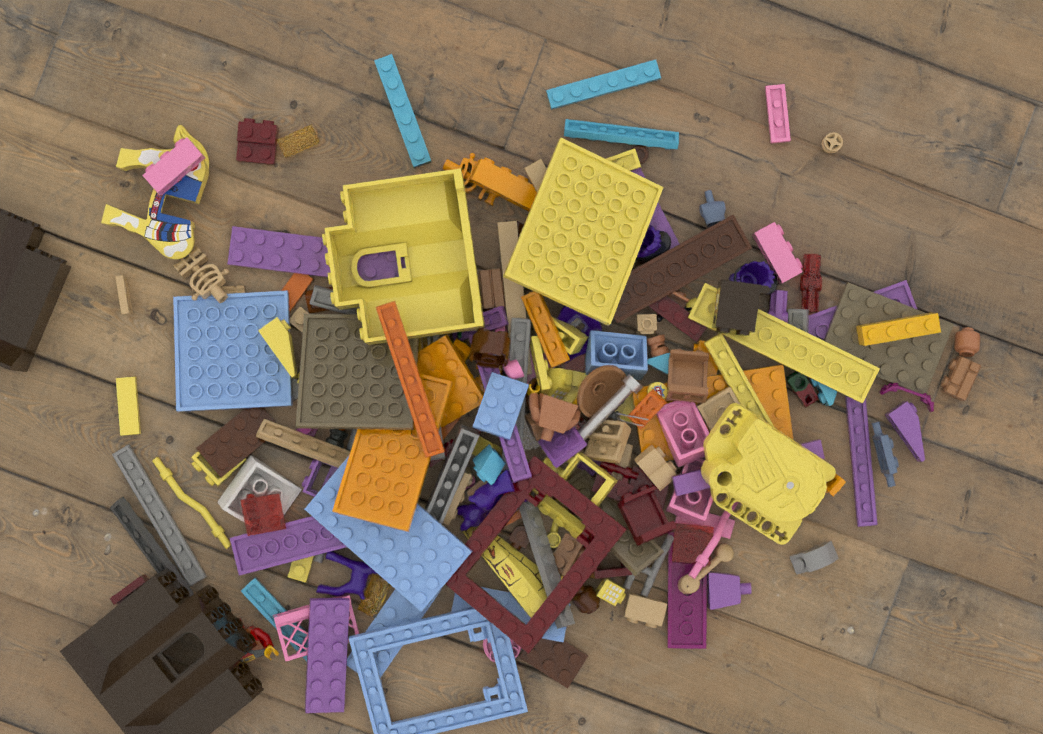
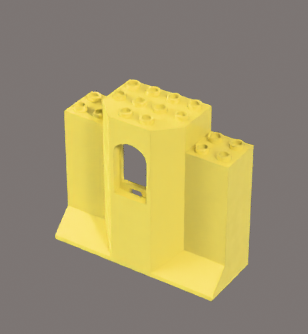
[322,168,485,345]

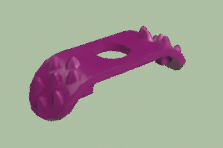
[879,383,934,412]

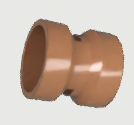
[647,334,669,358]

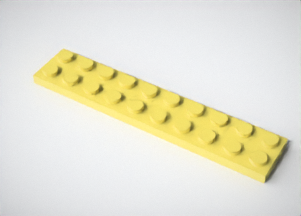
[688,283,880,403]

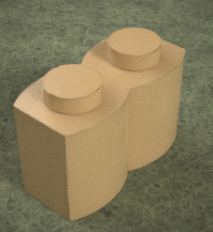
[634,445,677,491]

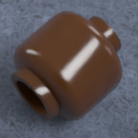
[572,585,600,614]

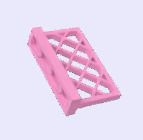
[273,593,359,661]

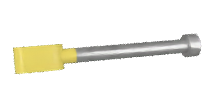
[533,374,643,495]

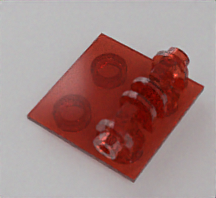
[240,493,286,536]

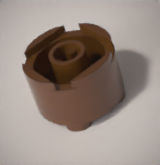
[469,328,511,369]

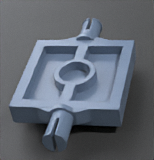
[871,422,899,487]

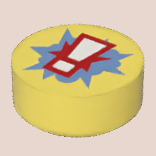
[647,382,667,399]

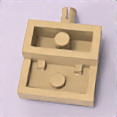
[584,411,632,464]

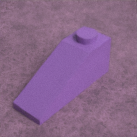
[884,401,925,462]

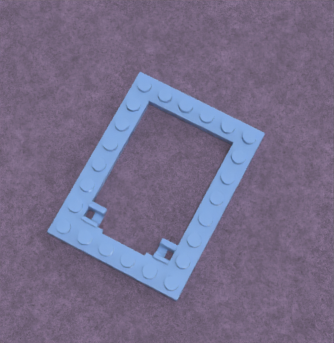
[349,600,528,734]

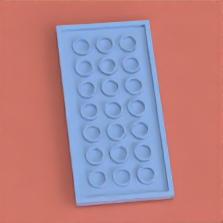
[304,456,473,612]

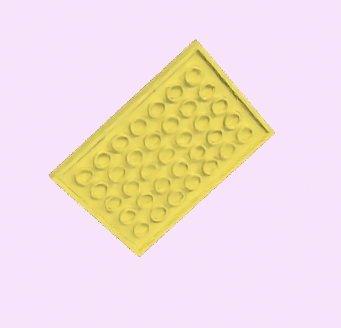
[503,138,664,326]

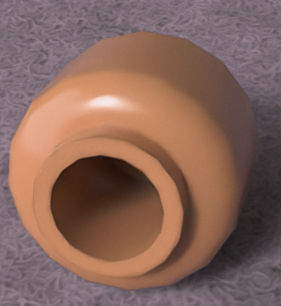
[954,327,980,357]

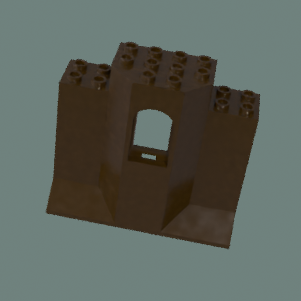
[0,208,71,372]
[60,568,264,734]

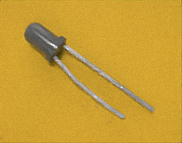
[608,411,649,426]

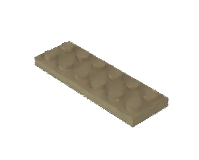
[568,469,664,577]

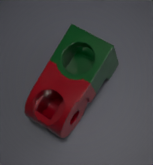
[785,371,818,408]

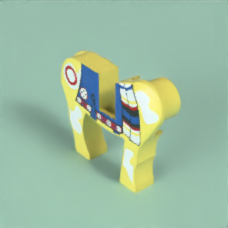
[101,125,209,259]

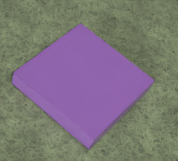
[538,426,587,468]

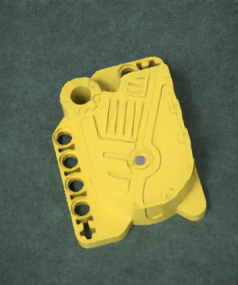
[701,403,836,545]

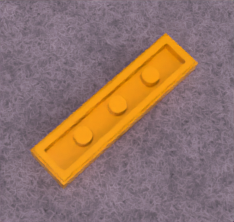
[521,291,570,368]

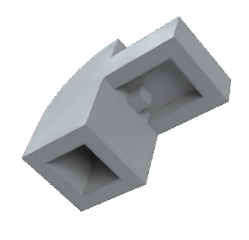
[790,541,839,575]

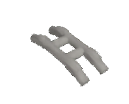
[623,535,674,597]

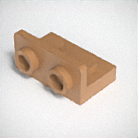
[553,532,586,576]

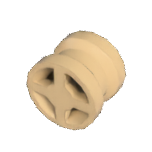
[821,132,843,154]

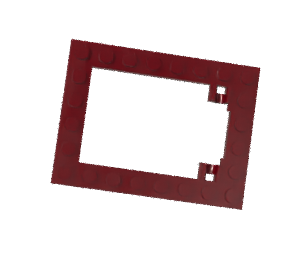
[445,456,627,654]

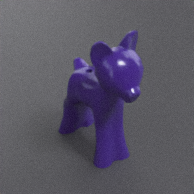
[457,469,528,531]
[316,551,378,600]

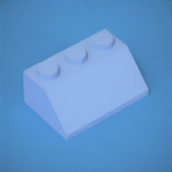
[585,330,648,380]

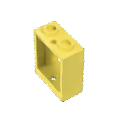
[558,452,618,506]

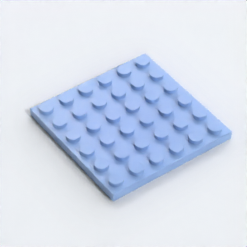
[173,291,293,412]

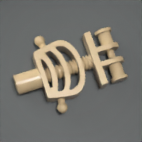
[173,246,229,303]

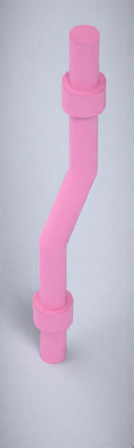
[688,486,741,579]

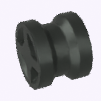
[325,429,349,448]

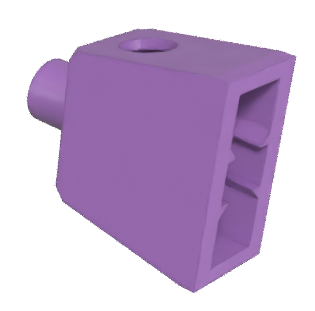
[707,571,751,610]

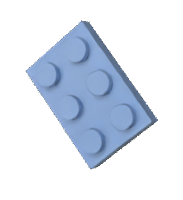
[473,372,529,440]

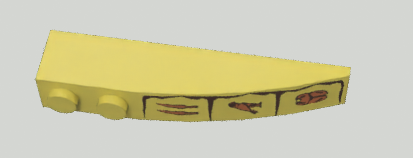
[462,526,547,619]

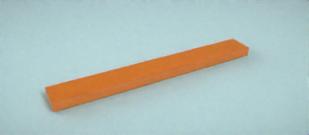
[376,301,445,458]

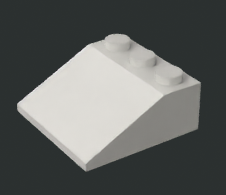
[218,455,302,530]

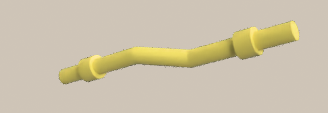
[152,457,231,549]

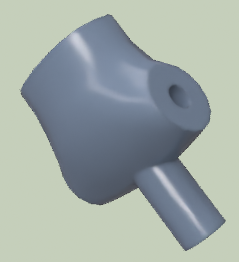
[699,190,726,227]

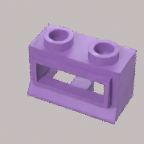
[302,459,338,497]

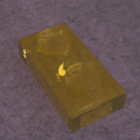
[358,574,391,618]

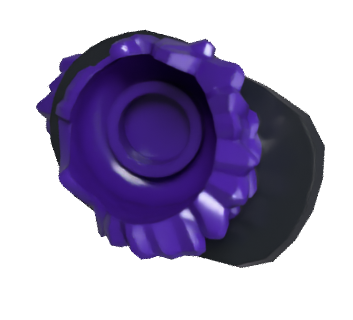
[636,225,671,263]
[729,261,777,294]

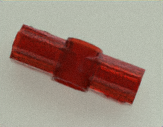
[800,254,822,312]

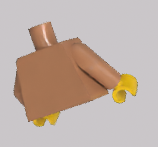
[527,384,581,442]

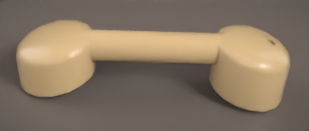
[678,543,734,594]

